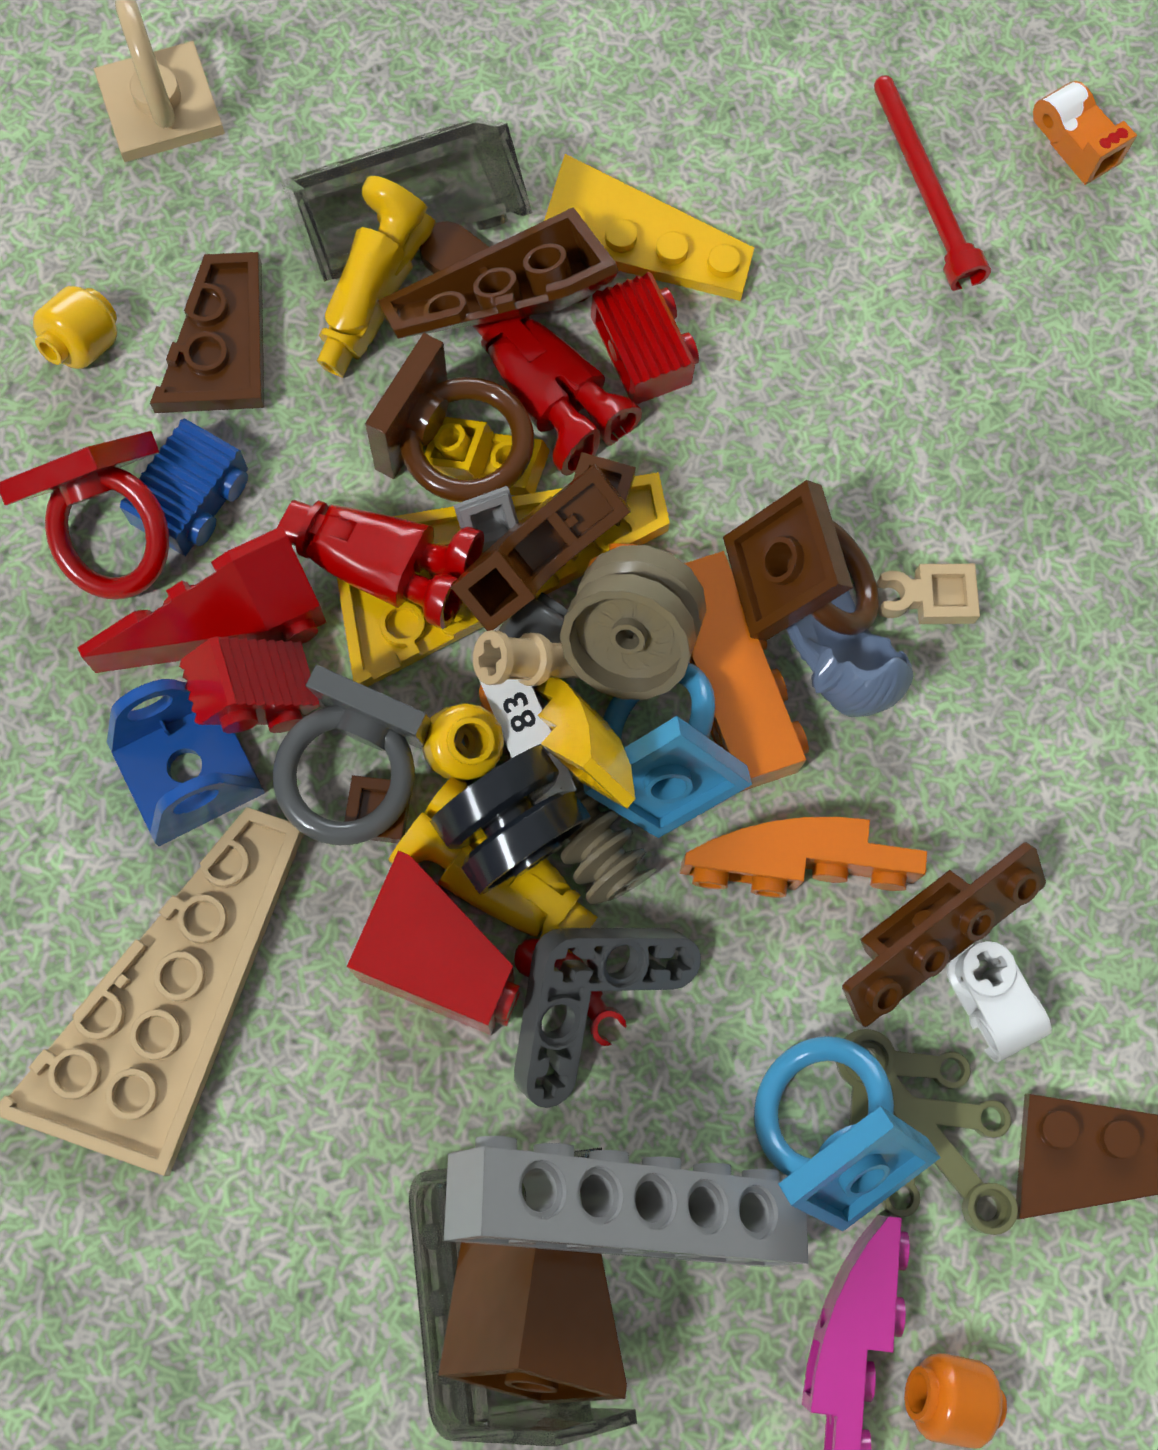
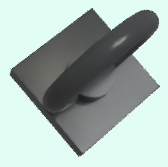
[273,664,432,846]

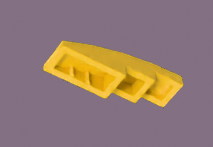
[535,678,635,809]

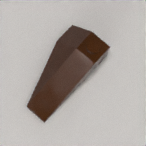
[377,207,618,339]

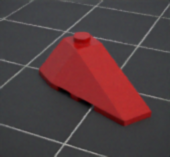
[77,526,327,673]

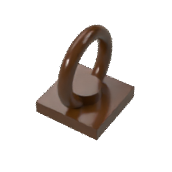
[365,333,534,502]
[723,480,879,641]

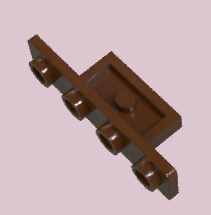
[842,842,1046,1027]

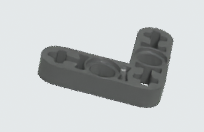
[514,928,701,1108]

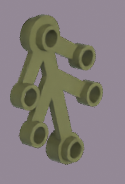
[836,1029,1018,1235]

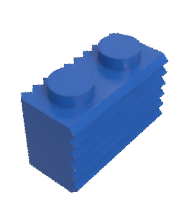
[120,418,248,557]

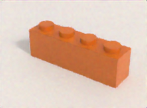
[684,551,809,792]

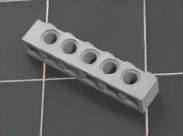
[444,1136,808,1267]

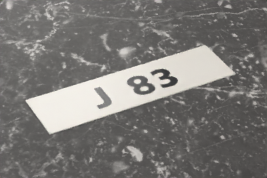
[480,679,576,804]

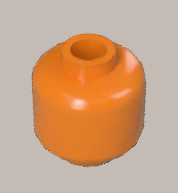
[904,1353,1007,1449]

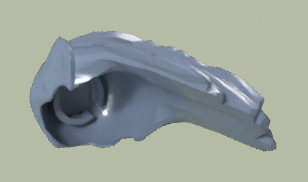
[786,591,914,717]

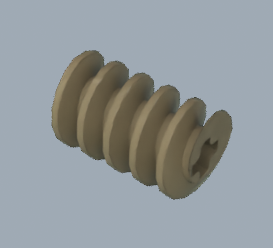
[560,777,657,904]

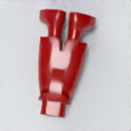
[473,316,642,476]
[277,500,484,629]

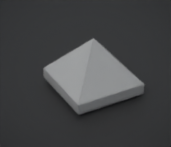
[453,486,518,553]

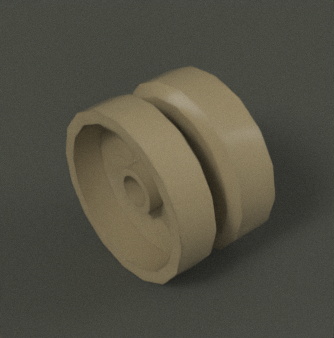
[560,545,707,700]

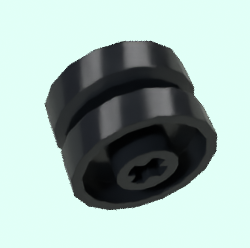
[430,745,591,895]

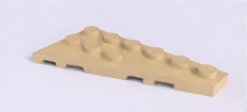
[0,807,304,1176]

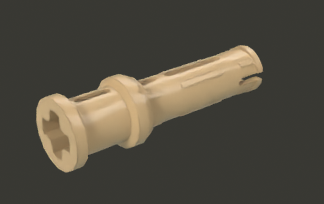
[473,630,580,686]

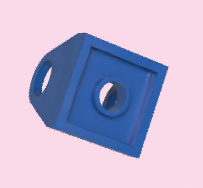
[107,679,265,846]

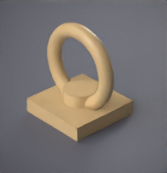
[94,0,225,162]

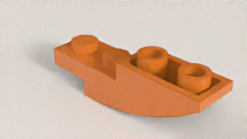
[680,817,927,898]

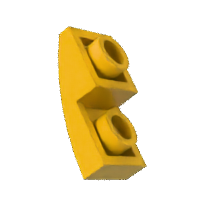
[425,417,550,496]

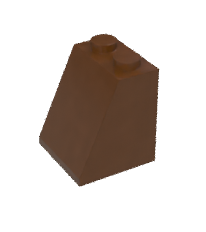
[439,1242,627,1404]

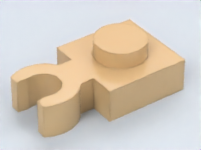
[877,563,980,624]

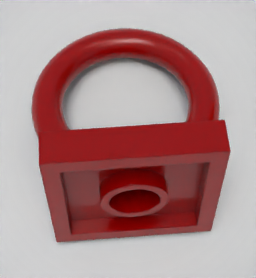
[0,431,169,600]

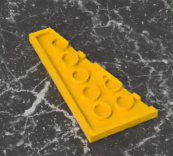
[337,472,670,687]

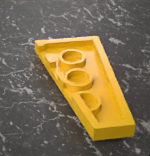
[544,154,755,301]

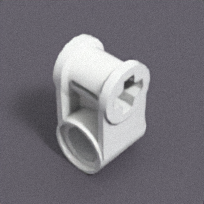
[947,941,1052,1063]

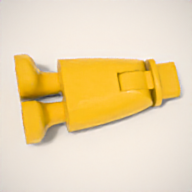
[316,176,436,378]
[388,777,598,953]

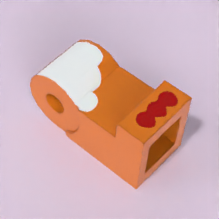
[1033,81,1137,185]

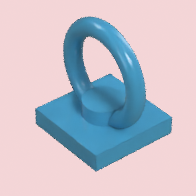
[583,663,752,838]
[754,1036,941,1231]

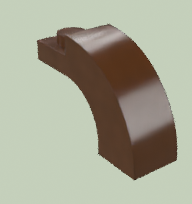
[451,464,631,631]

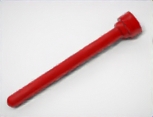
[874,75,991,291]

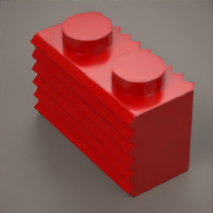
[591,272,699,404]
[179,636,320,733]

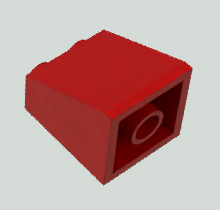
[347,850,521,1035]

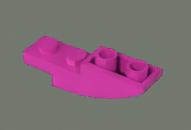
[802,1215,910,1450]

